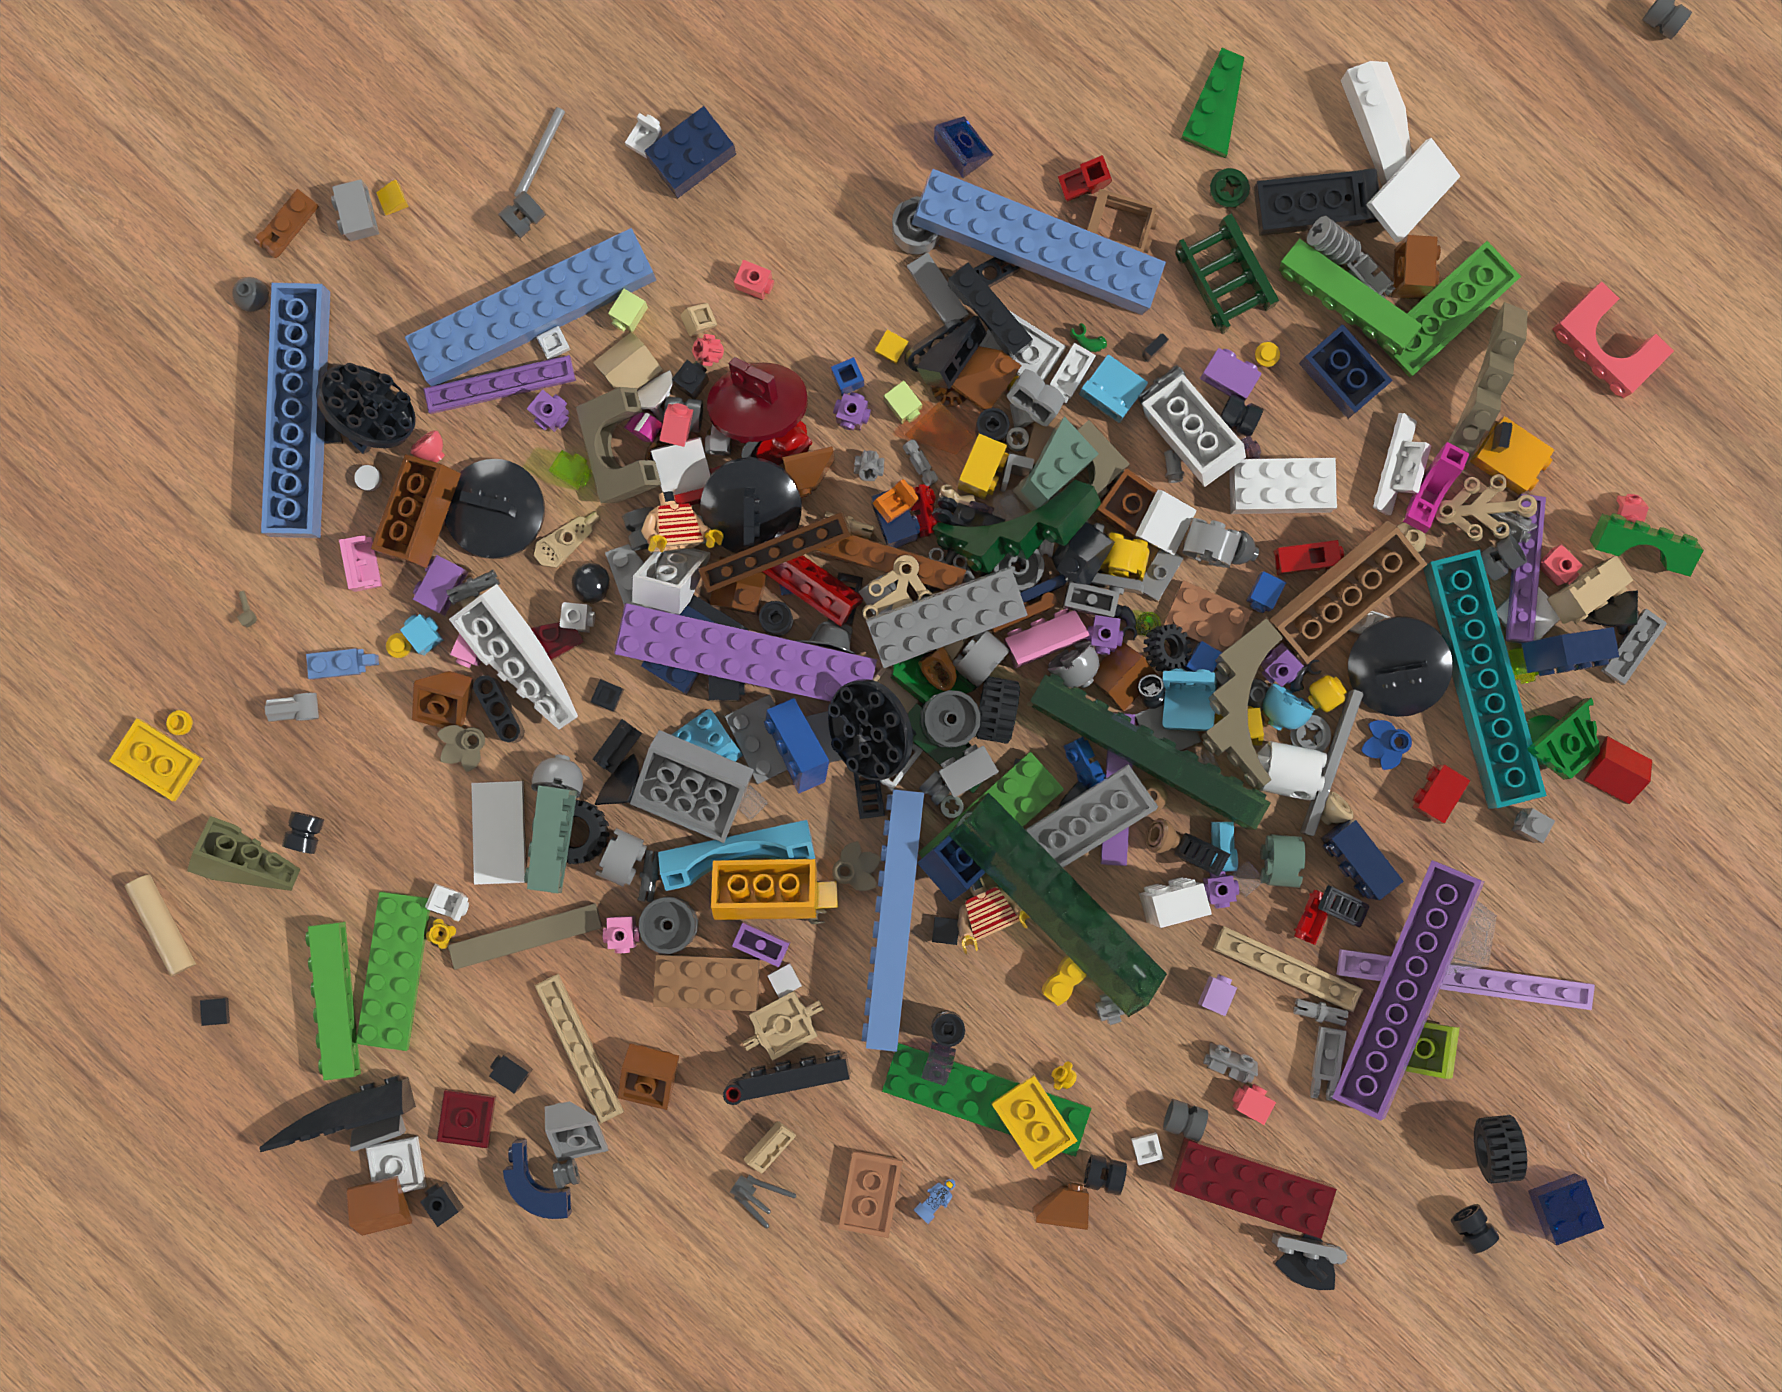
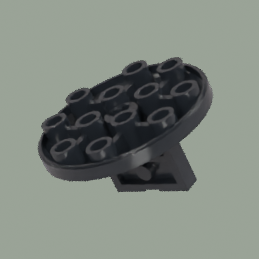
[316,363,416,454]
[700,457,802,553]
[445,459,545,559]
[1348,616,1453,717]
[828,679,917,781]

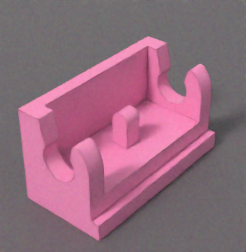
[339,536,382,592]

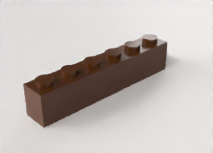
[698,512,852,593]

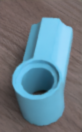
[1210,822,1238,872]

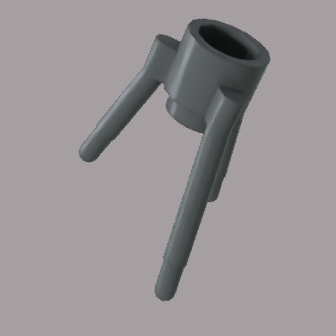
[730,1174,796,1228]

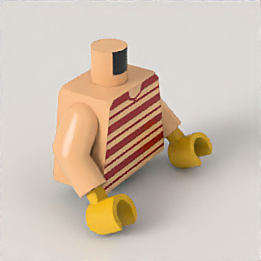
[641,491,723,553]
[957,877,1037,954]

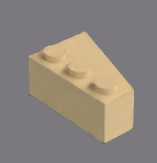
[1547,556,1633,624]

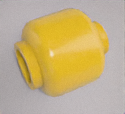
[1307,675,1347,712]

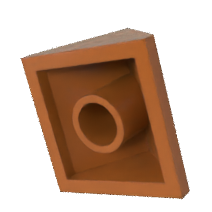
[1092,641,1158,711]
[347,1176,412,1236]

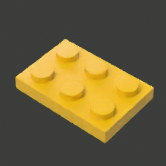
[109,718,203,801]
[991,1075,1077,1170]

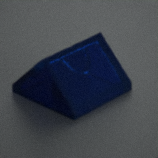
[934,116,994,178]

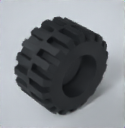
[976,676,1020,744]
[567,800,610,864]
[1474,1115,1528,1184]

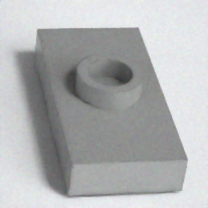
[1142,549,1184,602]
[1091,573,1145,595]

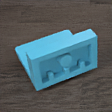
[1079,355,1148,423]

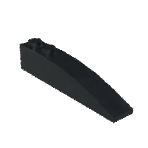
[259,1075,416,1152]

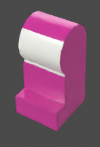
[624,412,663,442]

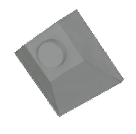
[545,1101,608,1162]

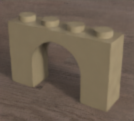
[576,387,661,503]
[1013,420,1129,511]

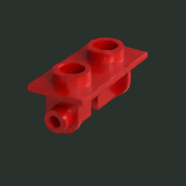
[911,484,941,538]
[1294,889,1335,945]

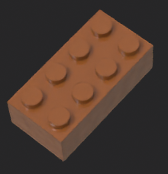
[371,454,461,568]

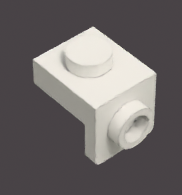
[625,113,663,158]
[560,602,595,633]
[425,883,469,921]

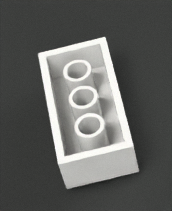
[1142,374,1246,487]
[1229,458,1337,514]
[1139,877,1212,928]

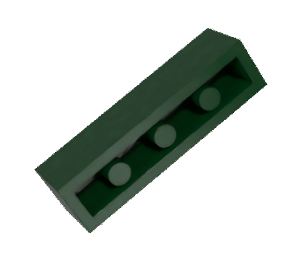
[907,703,983,793]

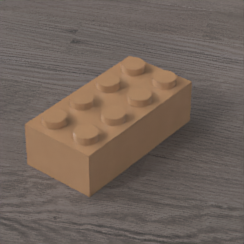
[653,953,760,1011]

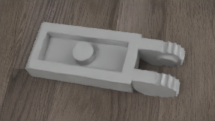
[1310,1026,1346,1101]
[1272,1232,1348,1265]

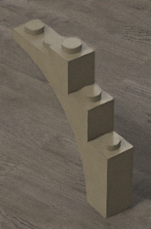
[1448,302,1528,465]
[1201,618,1283,790]

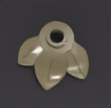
[437,725,485,772]
[832,841,881,891]

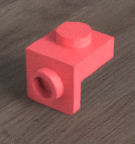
[1616,494,1649,523]

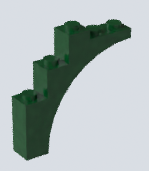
[932,480,1101,574]

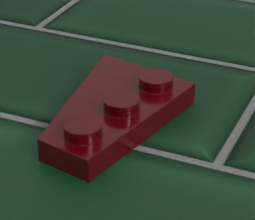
[531,622,585,661]

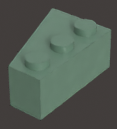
[1021,416,1099,508]

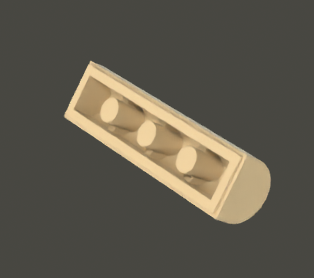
[124,875,196,977]

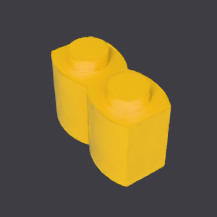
[1041,952,1090,1006]

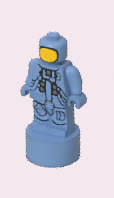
[914,1179,956,1224]

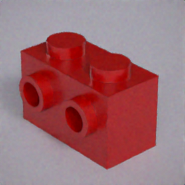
[1412,764,1471,824]

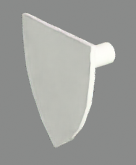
[637,370,673,422]

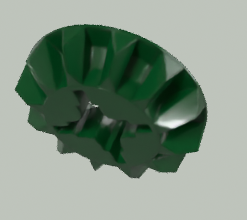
[1210,168,1250,208]

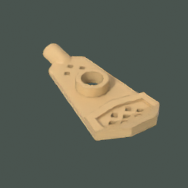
[534,511,601,568]

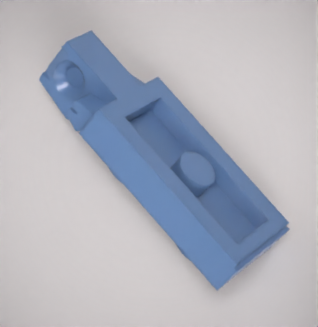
[306,649,379,680]

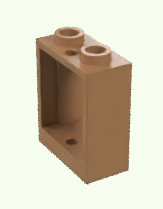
[1087,189,1159,253]

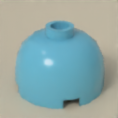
[1262,683,1315,730]

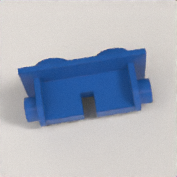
[1063,737,1105,789]

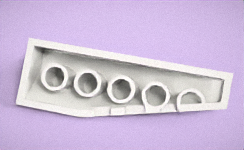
[1341,61,1412,187]
[449,584,578,729]

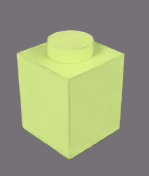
[608,289,648,332]
[884,381,922,424]

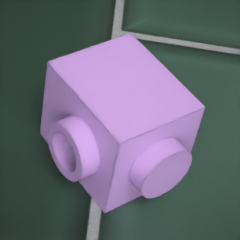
[1198,974,1237,1016]

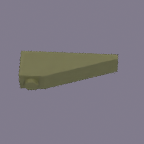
[187,816,301,891]

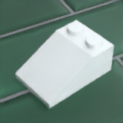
[632,548,710,615]

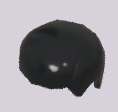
[572,562,610,604]

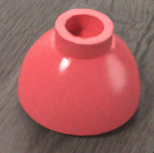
[410,430,445,463]

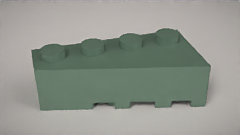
[524,785,577,893]

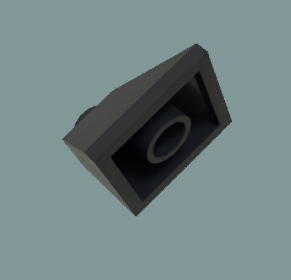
[1052,521,1115,585]

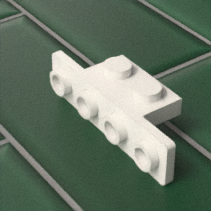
[1373,413,1431,515]

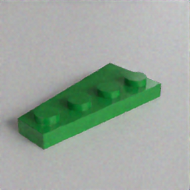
[1181,47,1244,158]

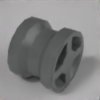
[552,1158,580,1189]

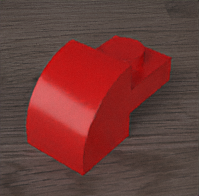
[1058,155,1112,202]

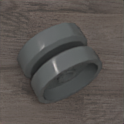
[919,691,980,748]
[639,896,698,954]

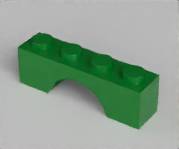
[1590,513,1704,577]

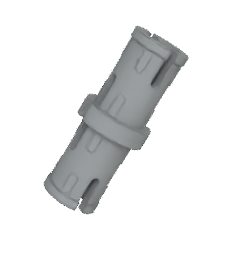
[1293,998,1348,1026]

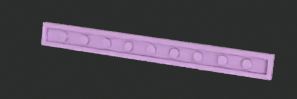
[1336,949,1595,1010]

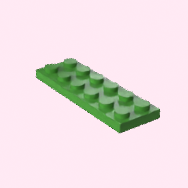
[1376,241,1521,378]
[918,752,1064,858]
[356,892,430,1051]

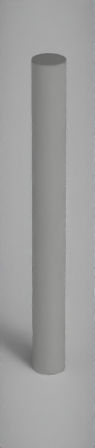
[514,107,565,197]

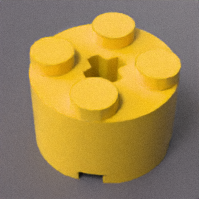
[1098,533,1150,582]

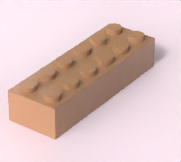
[1269,521,1427,664]

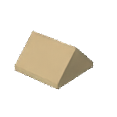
[593,332,663,391]

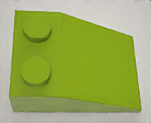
[1405,1022,1460,1079]

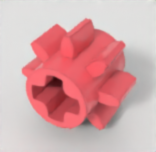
[692,334,724,366]

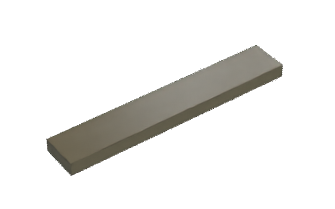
[448,903,603,970]

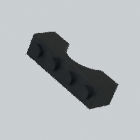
[948,262,1033,359]

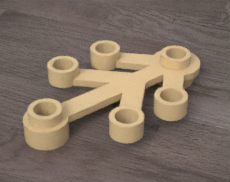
[1435,474,1537,541]
[863,555,933,619]

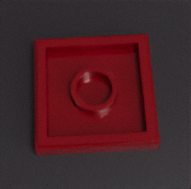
[436,1089,496,1148]

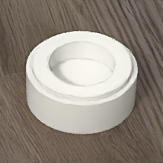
[355,465,382,491]

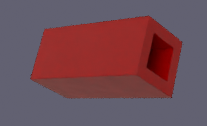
[1273,540,1344,576]

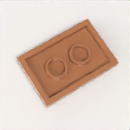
[1162,580,1252,653]
[838,1150,903,1238]

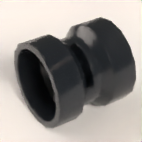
[1138,675,1165,709]

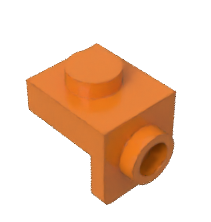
[872,479,918,523]

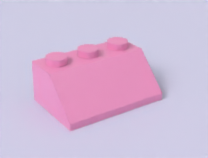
[1004,609,1089,669]

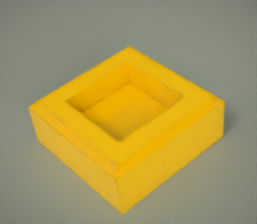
[875,329,909,365]

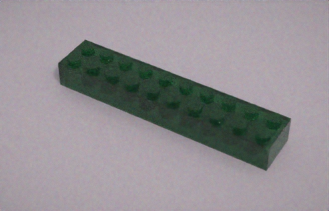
[1027,673,1271,830]
[948,792,1167,1017]

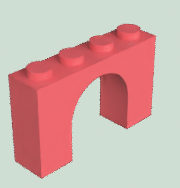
[1552,281,1674,398]

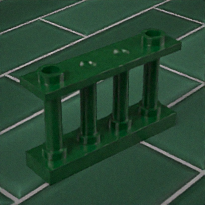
[1175,213,1279,334]

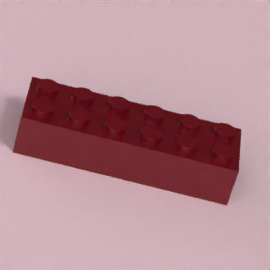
[1169,1137,1337,1239]

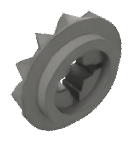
[1289,715,1331,752]

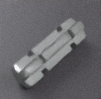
[903,439,938,486]

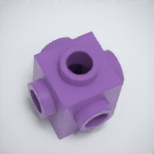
[527,389,570,432]
[833,392,871,431]
[1086,615,1123,655]
[1261,643,1304,687]
[1203,871,1239,908]

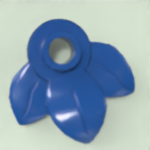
[1361,720,1412,770]

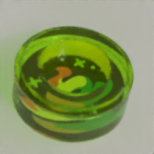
[1136,611,1161,637]

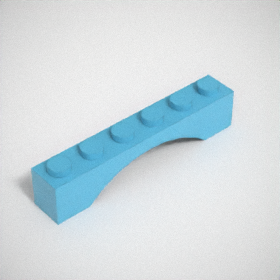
[658,820,815,891]

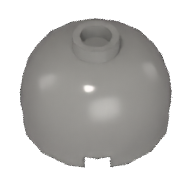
[1048,641,1099,688]
[531,755,583,798]

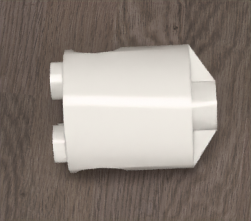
[1257,741,1327,801]

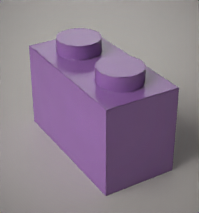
[1200,348,1262,401]
[413,555,468,616]
[732,921,790,967]

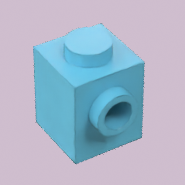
[400,614,444,655]

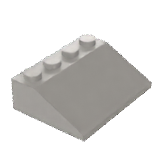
[630,730,754,843]

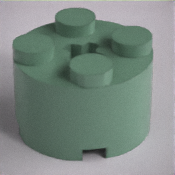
[1260,834,1305,888]

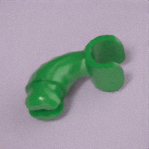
[1070,323,1107,352]

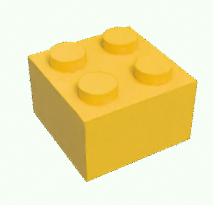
[957,434,1009,500]

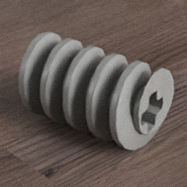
[1307,216,1361,265]

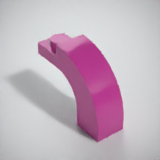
[1403,442,1469,534]

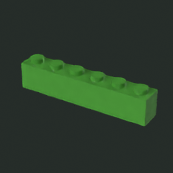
[1279,238,1422,356]
[305,922,361,1081]

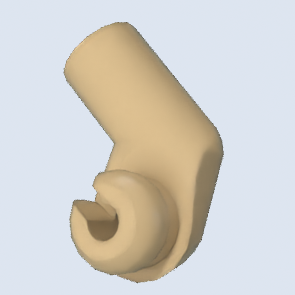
[939,484,975,507]

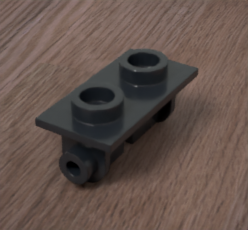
[592,719,642,774]

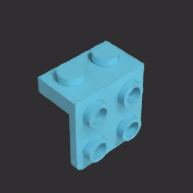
[1162,669,1218,731]
[672,709,743,762]

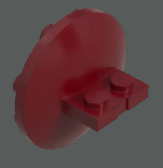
[707,357,808,443]

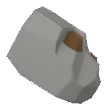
[705,425,732,456]

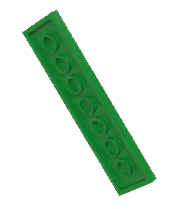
[882,1042,1092,1157]

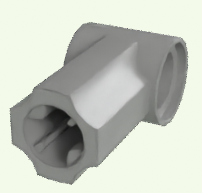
[265,693,319,722]

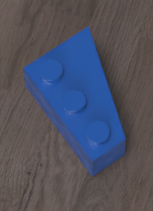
[764,698,829,794]

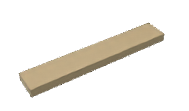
[1212,926,1363,1012]
[534,974,624,1124]

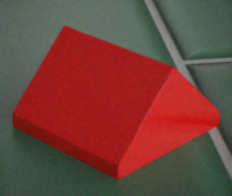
[1583,736,1652,804]

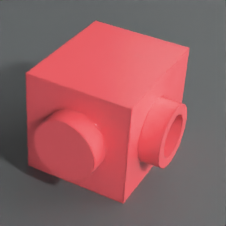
[734,260,774,300]
[660,403,693,447]
[1540,544,1583,586]
[1232,1084,1276,1125]

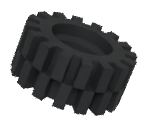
[1143,624,1192,672]

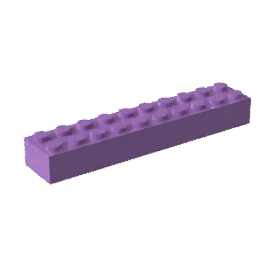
[614,603,877,702]
[1332,860,1485,1121]

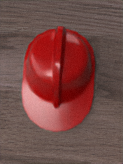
[756,421,813,465]

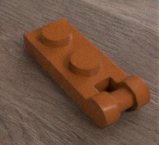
[254,189,319,258]
[991,592,1057,634]

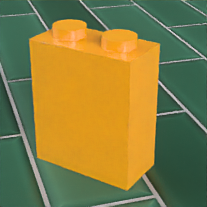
[1469,416,1554,495]

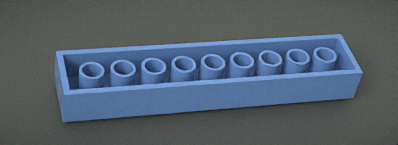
[911,169,1166,315]
[405,228,657,387]
[261,283,330,538]
[861,789,924,1052]

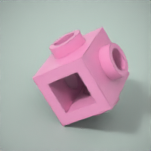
[603,916,641,953]

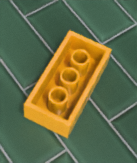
[711,859,817,920]

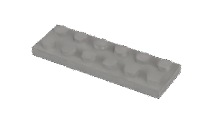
[866,567,1028,668]
[1003,765,1158,887]

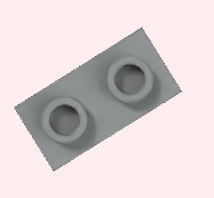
[1347,252,1395,298]
[1484,512,1538,543]
[1203,1042,1258,1083]

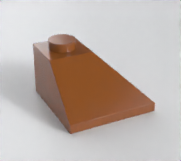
[951,346,1022,411]
[783,446,835,497]
[709,556,767,616]
[412,671,473,729]
[1032,1183,1089,1230]

